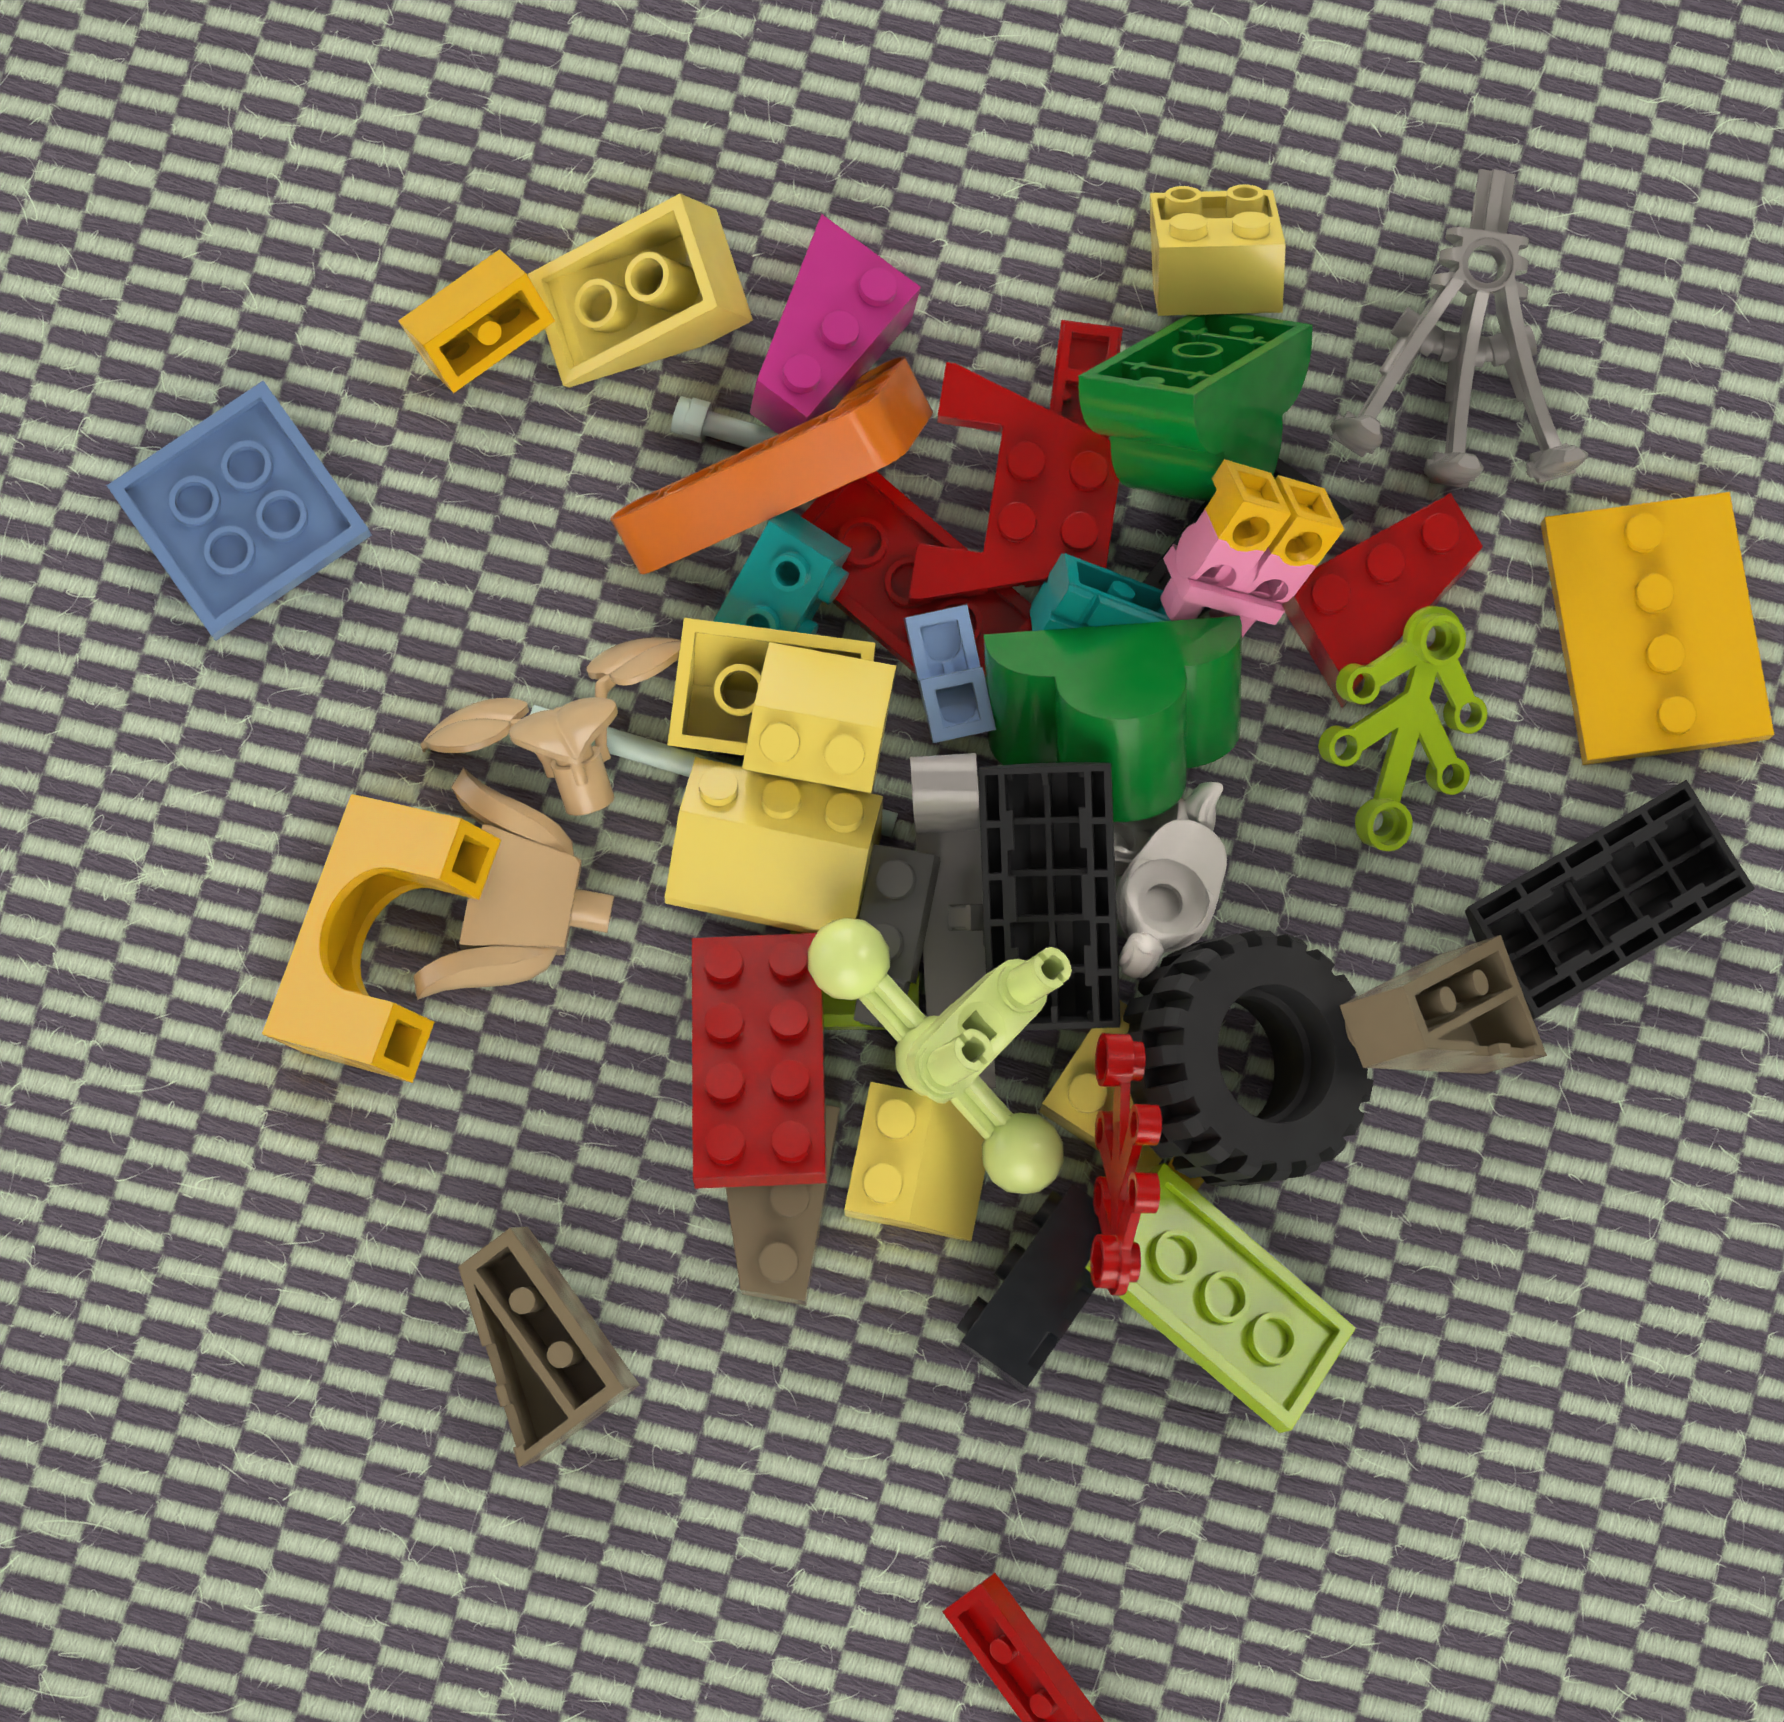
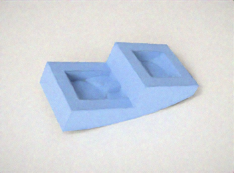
[904,604,996,743]

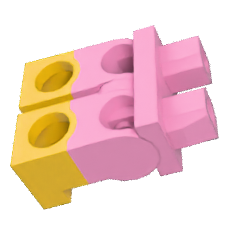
[1160,459,1345,638]

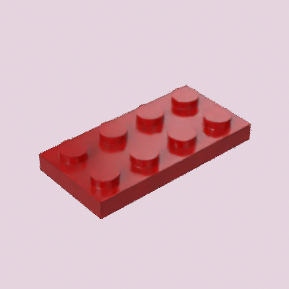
[801,471,1032,676]
[692,933,827,1189]

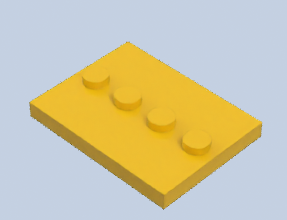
[1540,492,1774,765]

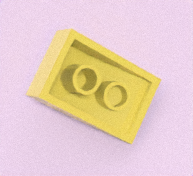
[527,193,753,388]

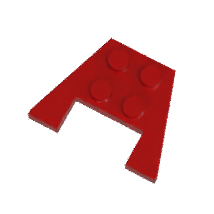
[908,362,1119,605]

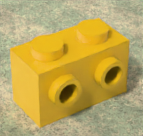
[398,249,555,393]

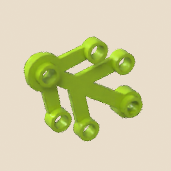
[1318,606,1488,852]

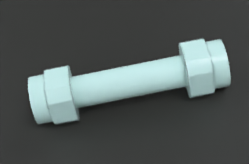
[671,396,778,448]

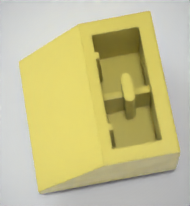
[1150,184,1286,316]

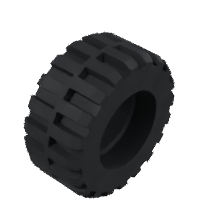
[1123,930,1374,1187]

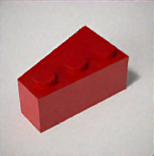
[1282,493,1483,708]

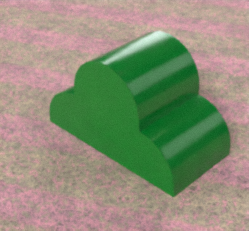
[1079,314,1313,502]
[984,616,1242,822]

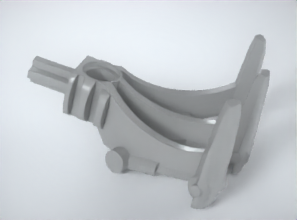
[1330,169,1588,488]

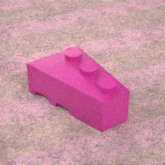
[750,214,921,434]

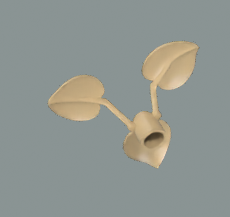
[420,637,681,816]

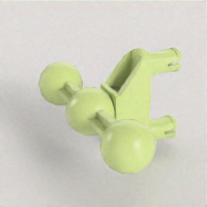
[808,918,1072,1194]

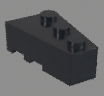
[956,1184,1102,1393]

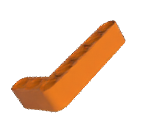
[610,356,933,574]

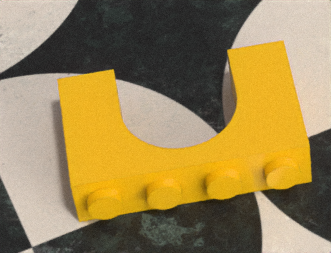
[262,794,501,1083]

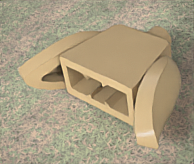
[413,767,614,1000]

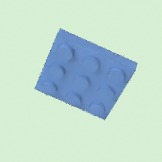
[106,381,372,641]

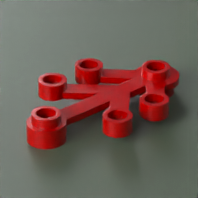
[1090,1033,1162,1296]

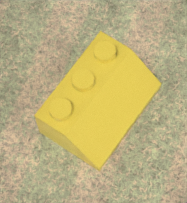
[667,618,876,755]
[665,757,883,933]

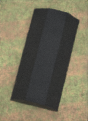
[978,762,1121,1030]
[1465,780,1755,1020]

